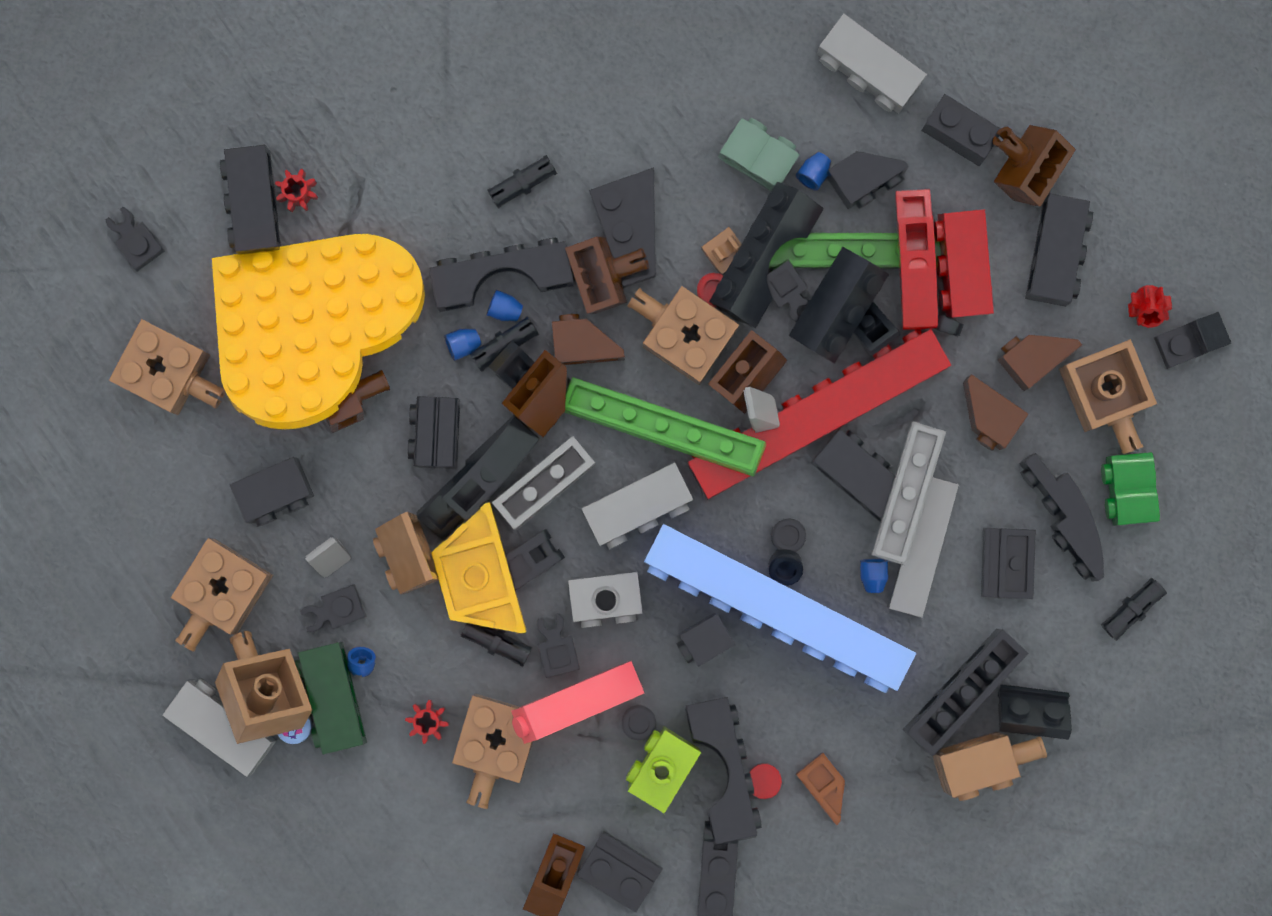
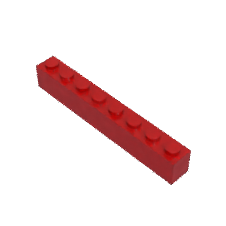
[687,329,951,500]

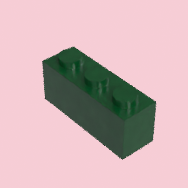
[295,642,367,755]

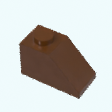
[552,314,625,366]
[998,335,1082,392]
[501,350,567,437]
[963,374,1029,451]
[523,833,585,916]

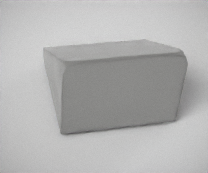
[743,387,780,433]
[305,537,351,578]

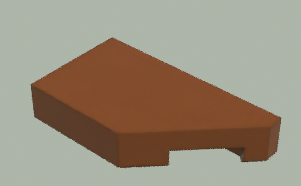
[796,752,845,825]

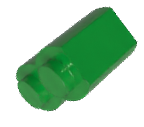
[1101,452,1160,526]

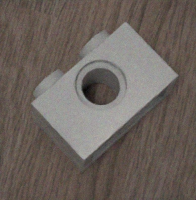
[568,572,643,628]

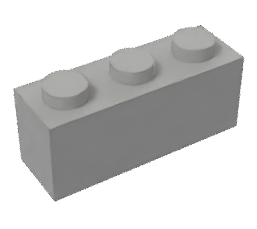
[817,14,927,114]
[492,436,596,531]
[581,463,693,550]
[162,679,277,777]

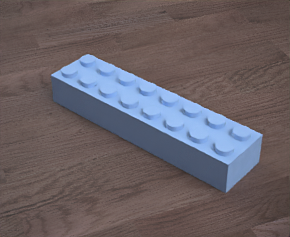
[644,524,916,693]

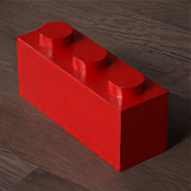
[934,209,994,318]

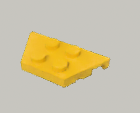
[431,502,527,633]

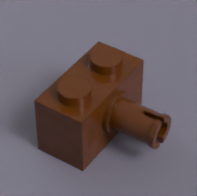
[993,125,1076,207]
[565,236,649,314]
[326,370,390,433]

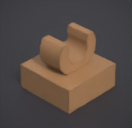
[701,227,741,275]

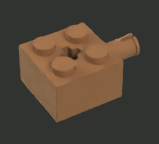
[627,286,739,385]
[109,319,226,415]
[1059,339,1157,455]
[171,538,273,652]
[215,631,312,744]
[452,694,533,809]
[932,732,1047,801]

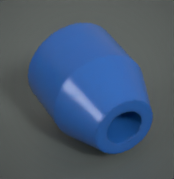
[796,152,831,190]
[486,290,523,322]
[444,329,481,361]
[860,559,888,593]

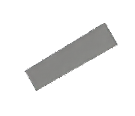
[871,421,946,566]
[888,477,959,618]

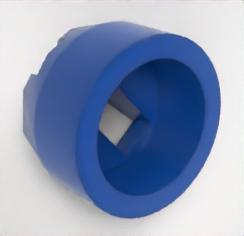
[347,647,376,677]

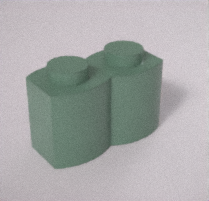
[718,118,800,191]

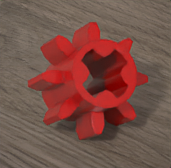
[275,169,318,212]
[1128,285,1172,328]
[405,700,450,744]

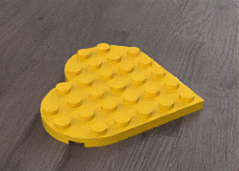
[212,234,425,429]

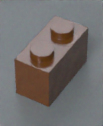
[708,330,788,414]

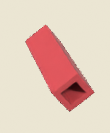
[511,661,644,744]

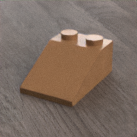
[373,512,439,594]

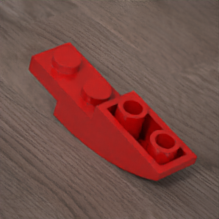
[895,189,938,330]

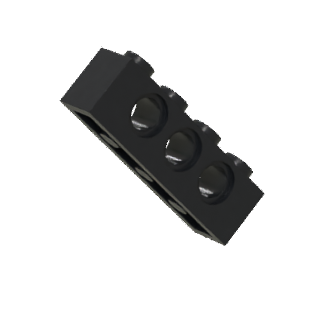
[902,628,1029,756]

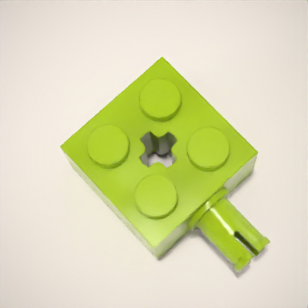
[626,726,701,813]

